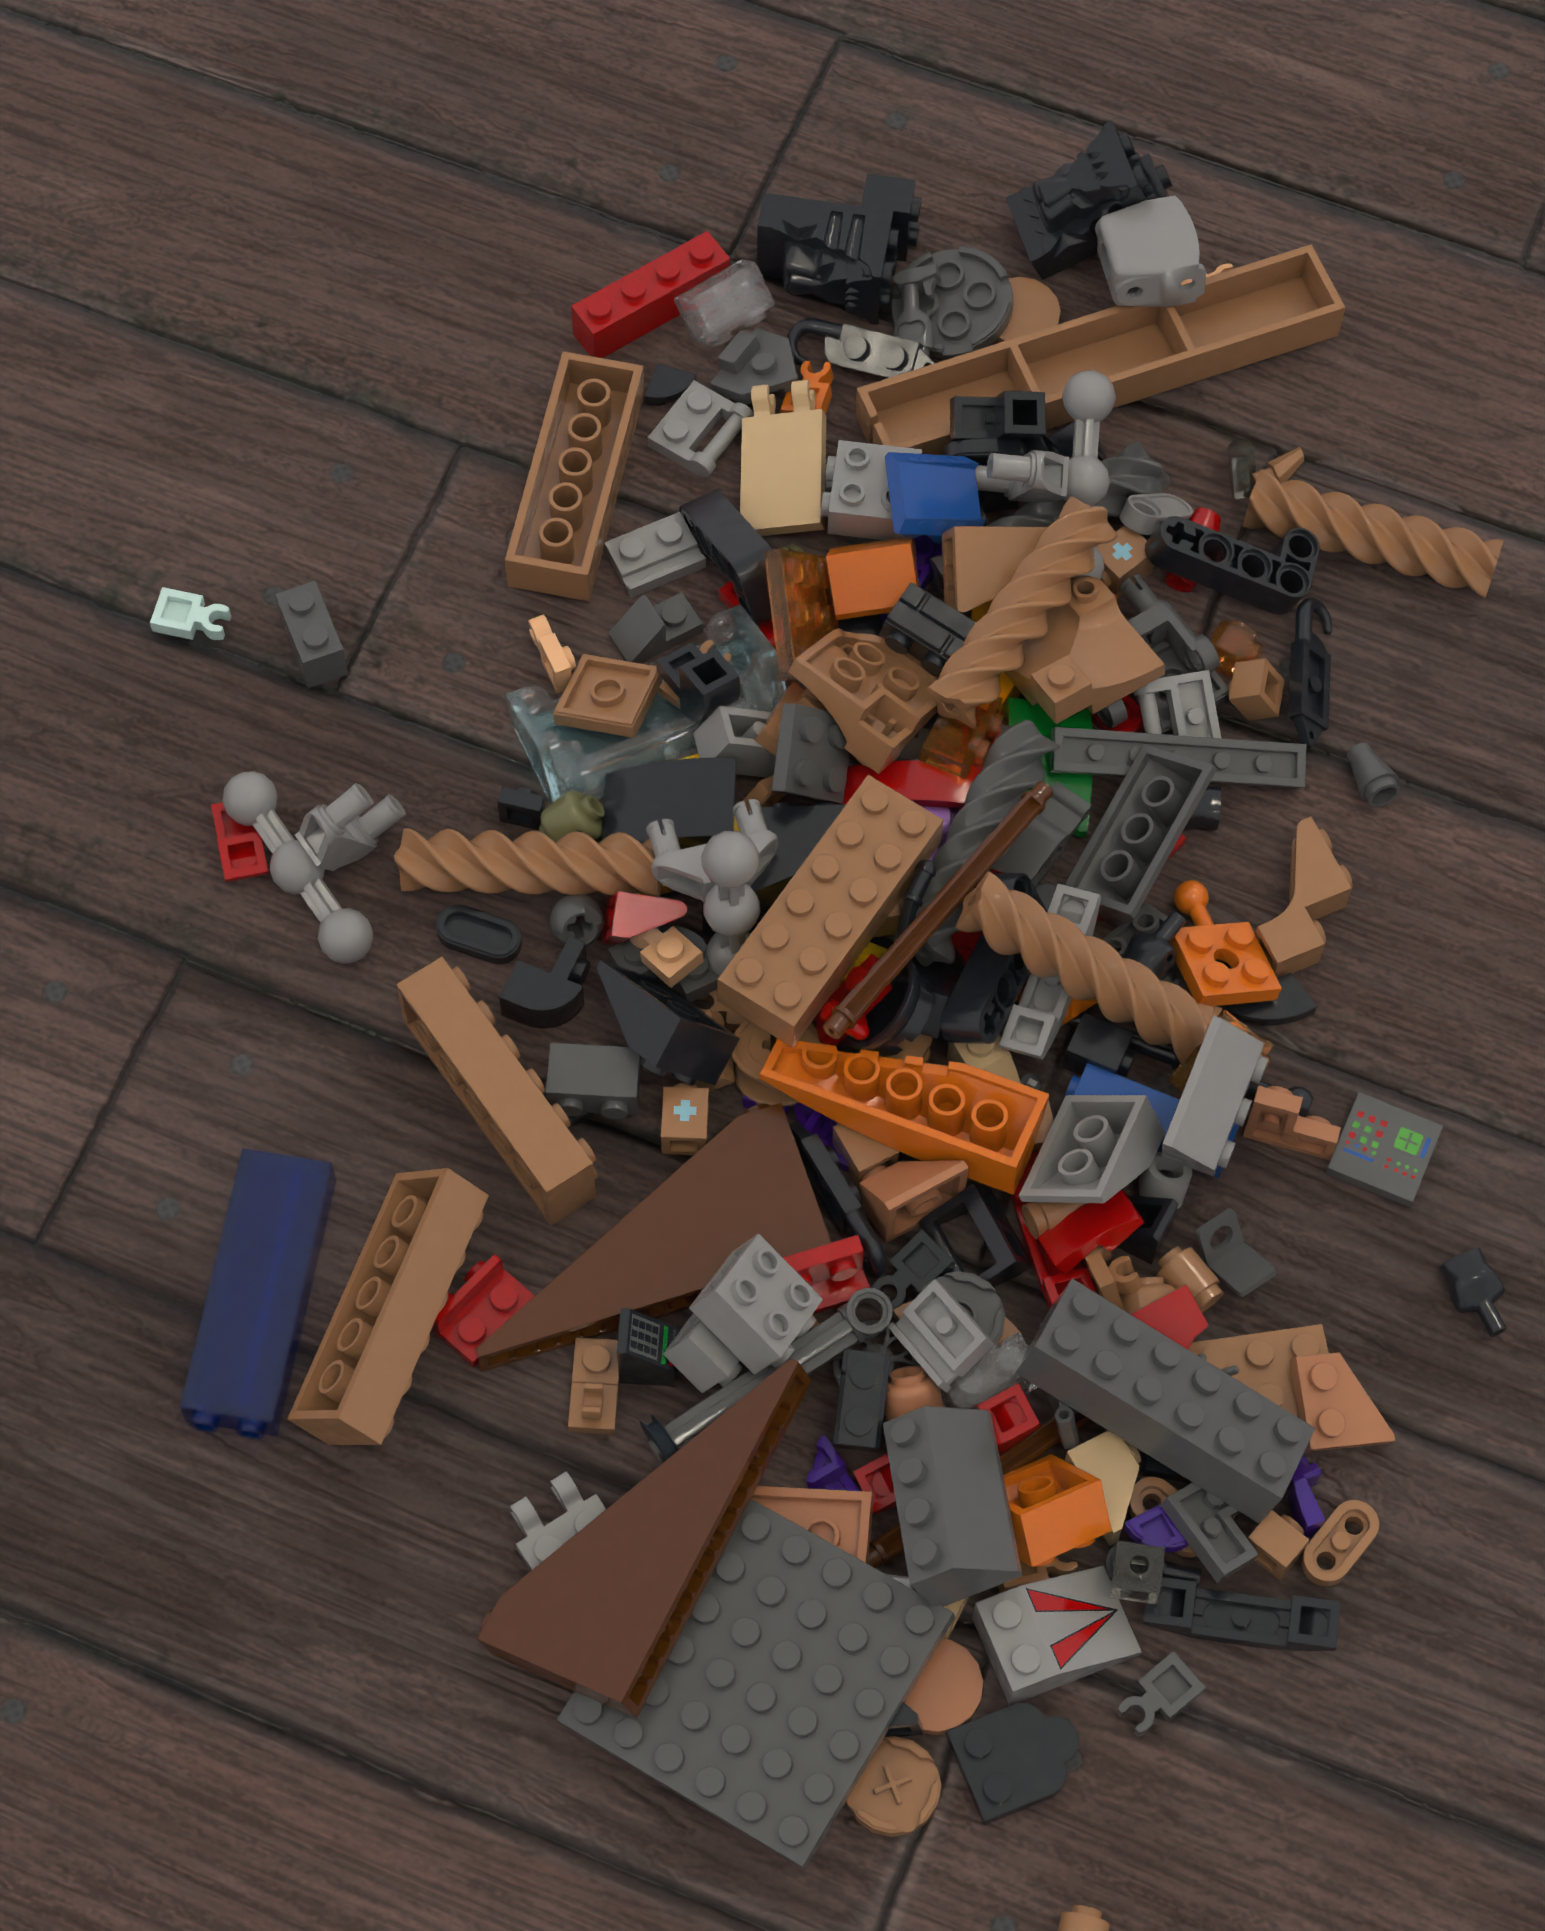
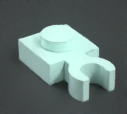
[150,587,231,640]

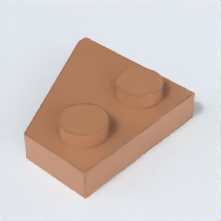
[1290,1352,1395,1452]

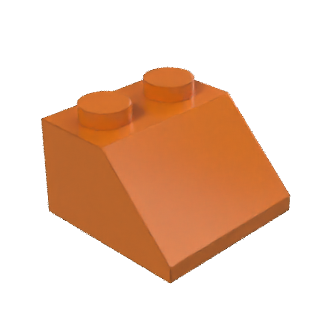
[1003,1454,1112,1567]

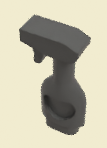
[893,264,942,357]

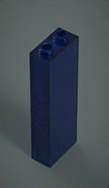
[180,1149,336,1439]

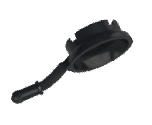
[843,859,937,1057]

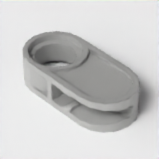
[1119,493,1193,535]

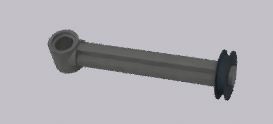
[640,1288,892,1464]

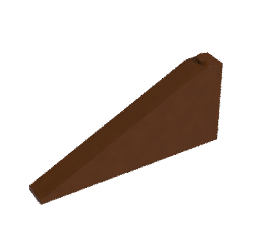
[476,1103,832,1372]
[477,1359,811,1719]

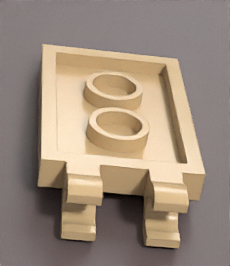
[740,380,826,536]

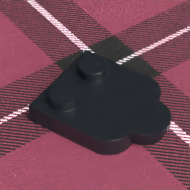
[946,1703,1079,1825]

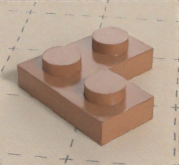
[1243,1086,1341,1160]

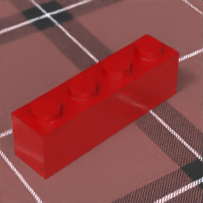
[571,231,730,358]

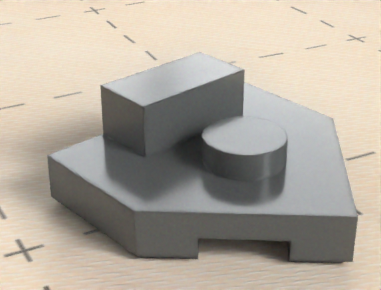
[710,328,799,405]

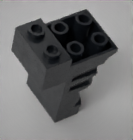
[1006,120,1177,280]
[757,173,922,325]

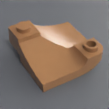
[1005,576,1165,724]
[788,628,939,774]

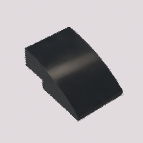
[602,758,736,849]

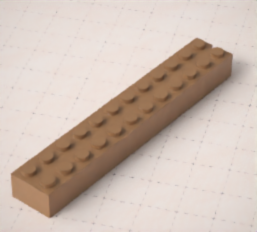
[855,244,1346,455]

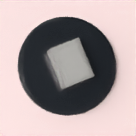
[1020,1073,1042,1090]

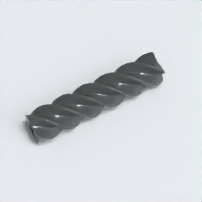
[929,441,1163,596]
[893,720,1060,967]

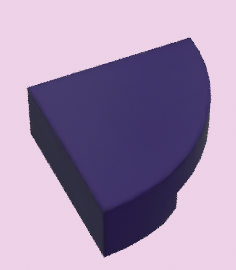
[1123,1504,1189,1553]

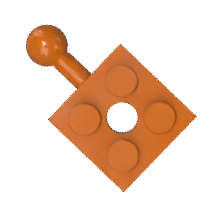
[1170,880,1282,1006]

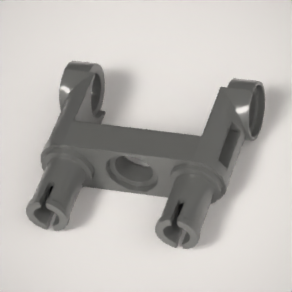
[1096,574,1220,729]

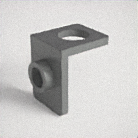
[1195,1208,1276,1297]

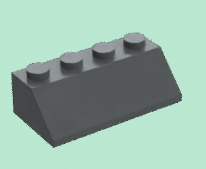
[883,1406,1023,1607]

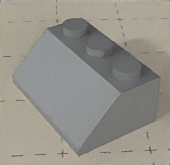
[1162,1015,1269,1177]

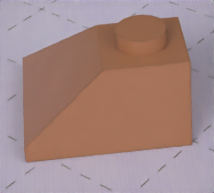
[859,1160,969,1244]

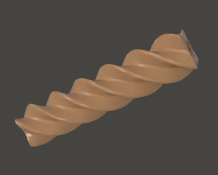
[1242,469,1504,598]
[926,496,1118,729]
[394,828,662,897]
[955,871,1215,1064]

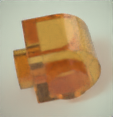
[1209,621,1263,678]

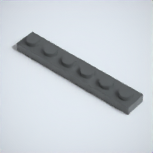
[1049,727,1306,789]

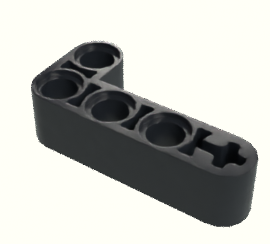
[679,489,793,629]
[1145,516,1320,615]
[940,873,1047,1044]

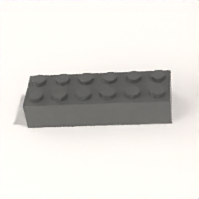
[1015,1279,1315,1523]

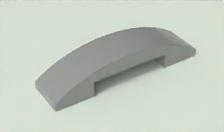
[999,884,1101,1060]

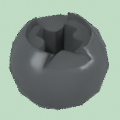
[549,894,605,947]

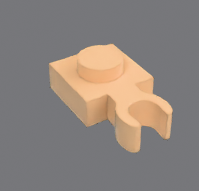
[528,614,576,694]
[629,926,704,988]

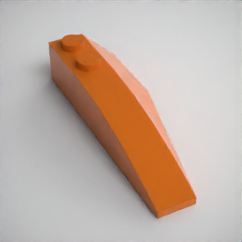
[760,1038,1049,1195]

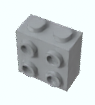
[821,440,922,540]
[689,1233,823,1374]

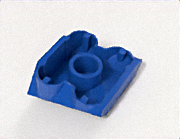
[885,452,986,544]

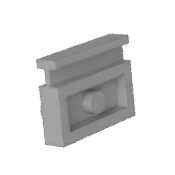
[604,512,706,598]
[887,1279,995,1392]

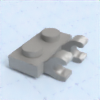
[510,1471,606,1571]

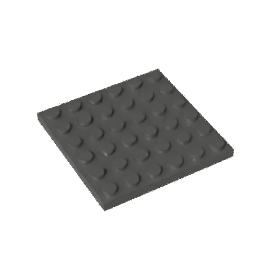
[557,1499,955,1870]

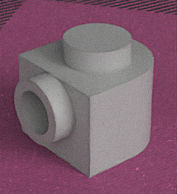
[1139,1152,1192,1209]

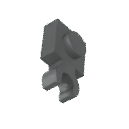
[1117,1651,1206,1737]

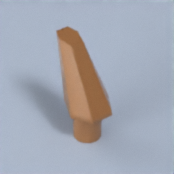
[1250,447,1304,487]

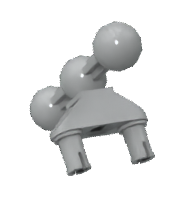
[975,370,1116,580]
[222,771,406,964]
[646,799,779,975]

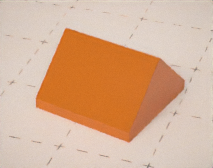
[826,537,919,620]

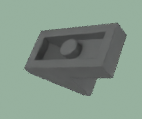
[609,592,703,663]

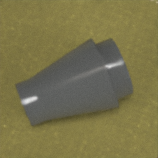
[1346,743,1400,808]

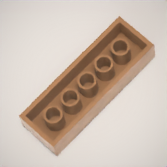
[505,351,645,602]
[717,775,944,1048]
[396,957,598,1226]
[287,1168,489,1445]

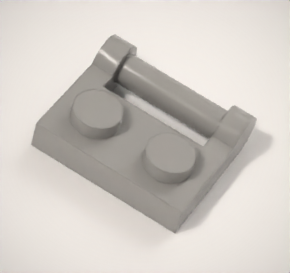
[647,380,754,478]
[1133,670,1221,738]

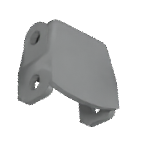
[1095,195,1206,307]

